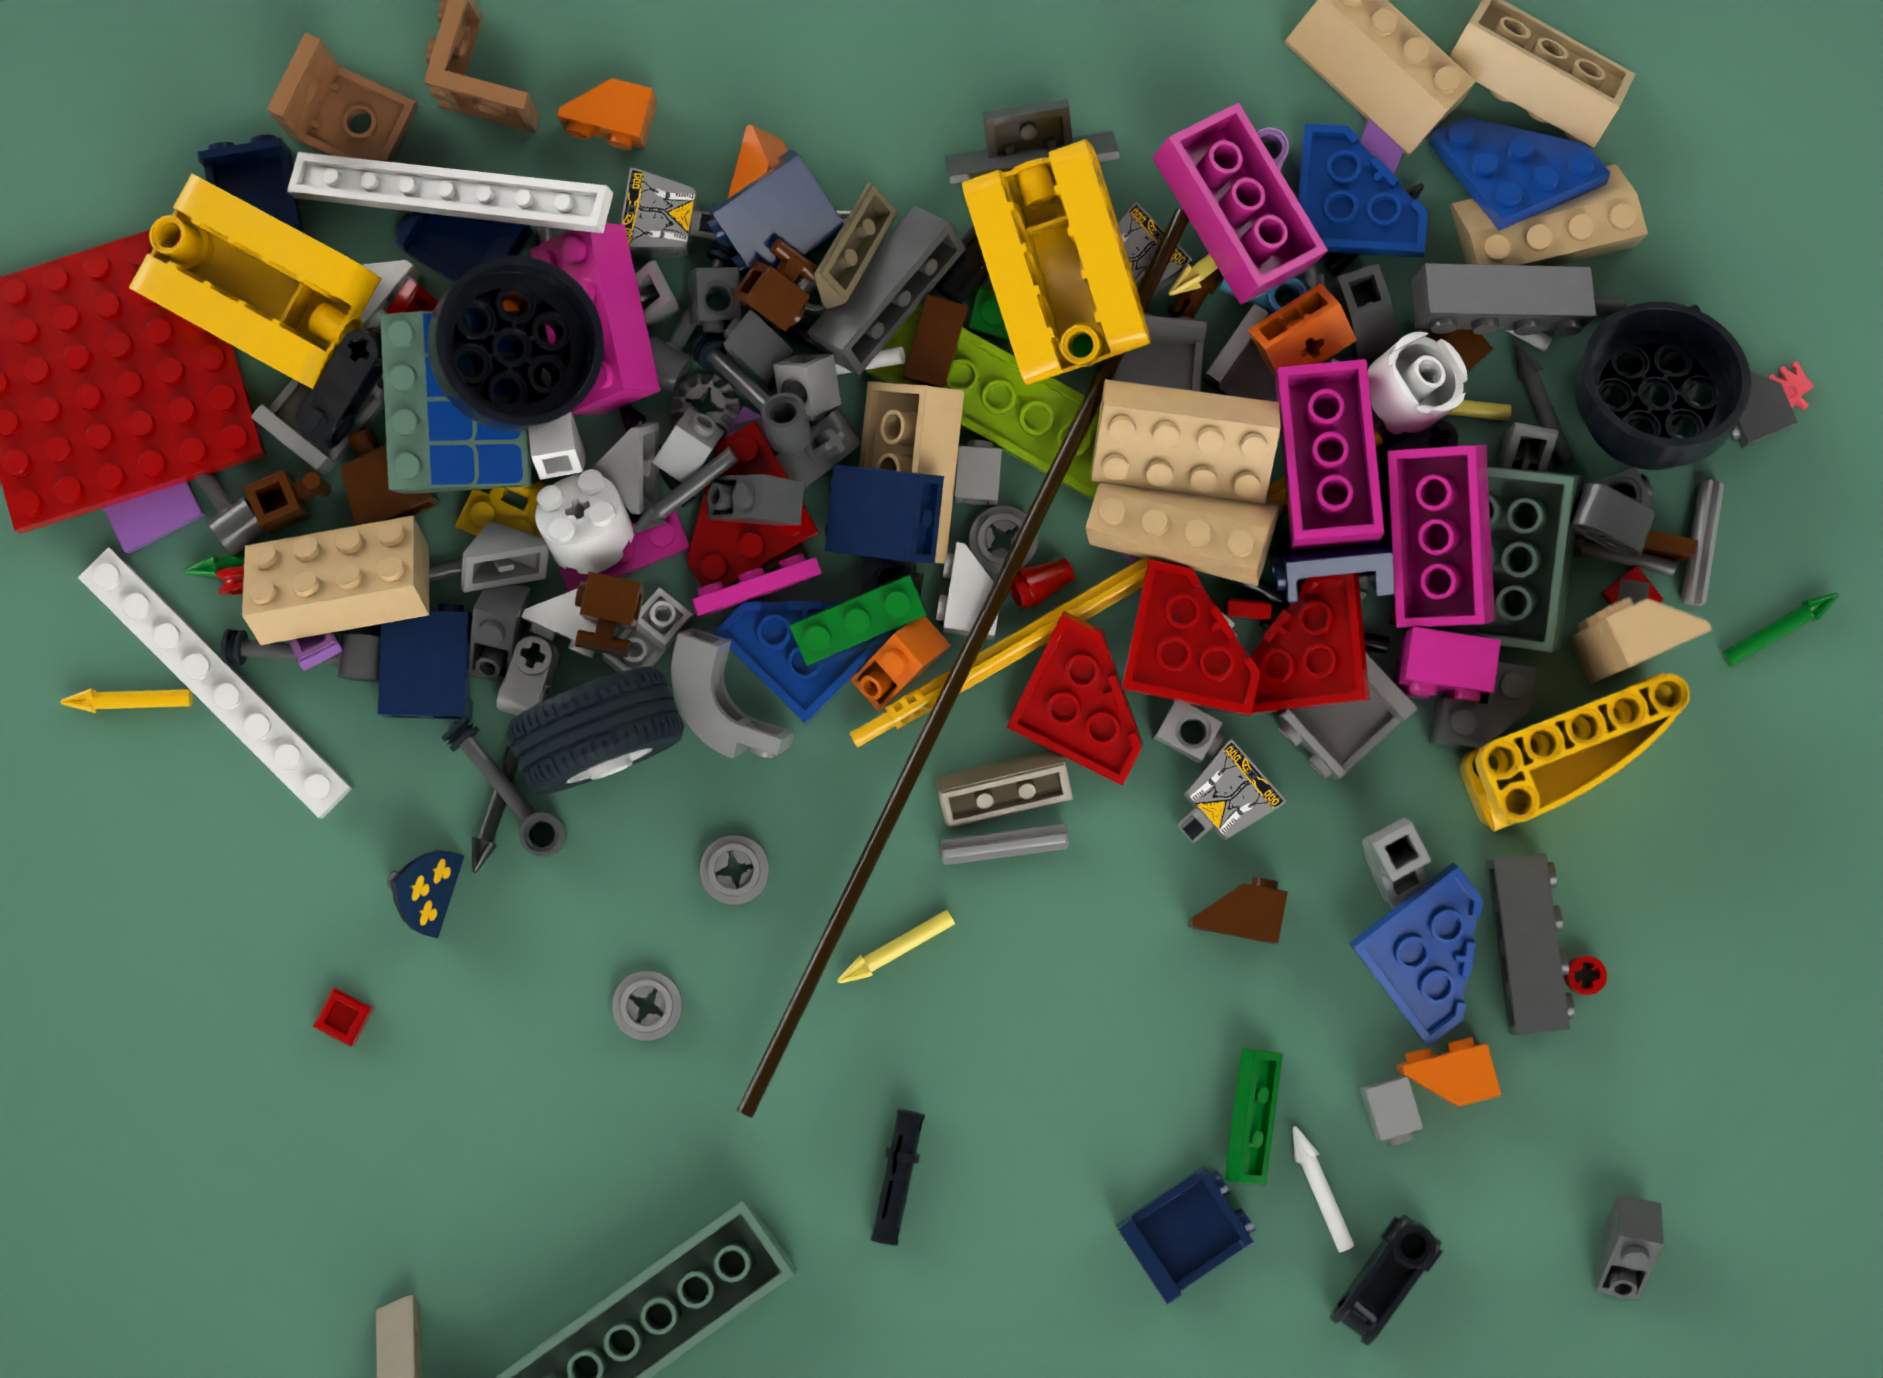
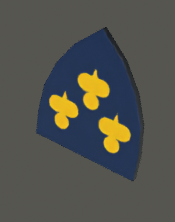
[387,850,465,938]

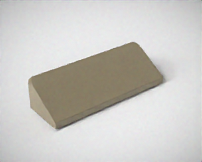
[814,183,898,309]
[935,750,1073,829]
[376,1295,422,1378]

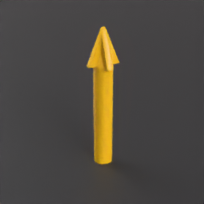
[60,688,193,713]

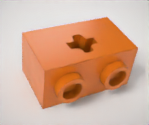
[1248,283,1357,378]

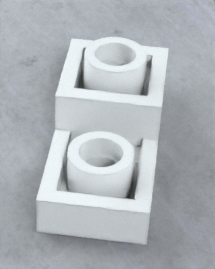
[603,587,693,673]

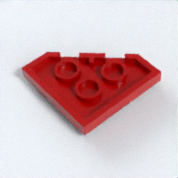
[686,421,821,588]
[1121,559,1260,716]
[1250,573,1370,714]
[1006,611,1143,786]

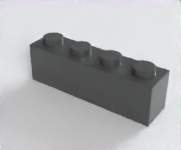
[807,206,966,375]
[1411,263,1596,336]
[1486,853,1575,1035]

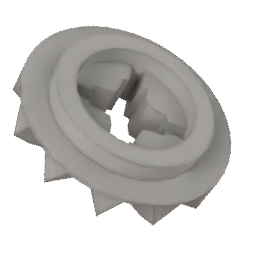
[671,373,740,438]
[969,506,1038,574]
[699,835,769,905]
[612,971,683,1041]

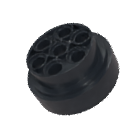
[427,256,604,431]
[1574,302,1751,470]

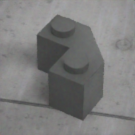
[1429,662,1537,750]

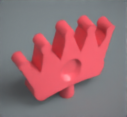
[1767,361,1813,411]

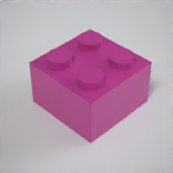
[1393,627,1501,702]

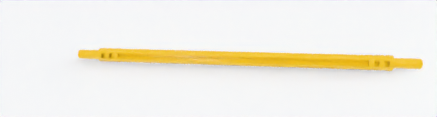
[849,428,1383,748]

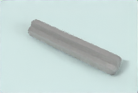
[1680,479,1724,607]
[940,824,1069,865]

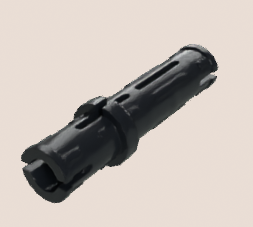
[870,1109,925,1246]

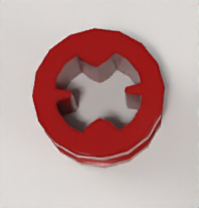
[216,566,244,596]
[1563,956,1607,995]

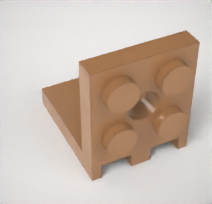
[423,0,541,134]
[266,32,419,162]

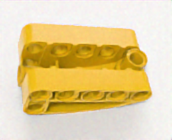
[962,139,1151,385]
[129,173,382,389]
[1459,672,1690,831]

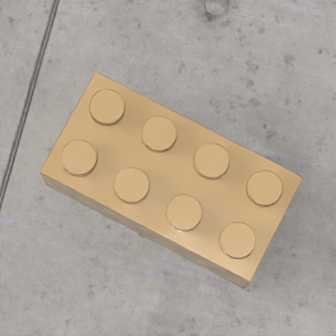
[1091,379,1280,504]
[242,515,429,645]

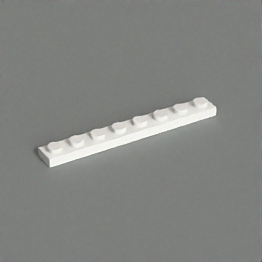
[287,152,613,233]
[78,547,353,819]

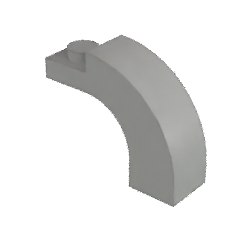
[671,627,795,759]
[1362,818,1431,909]

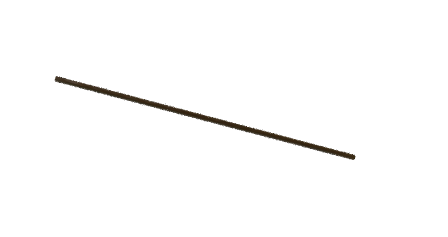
[737,208,1189,1118]

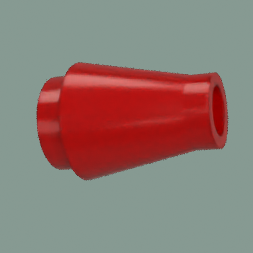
[1010,557,1075,609]

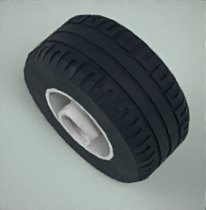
[507,666,684,795]

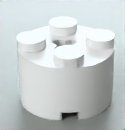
[1368,332,1468,435]
[535,469,634,574]

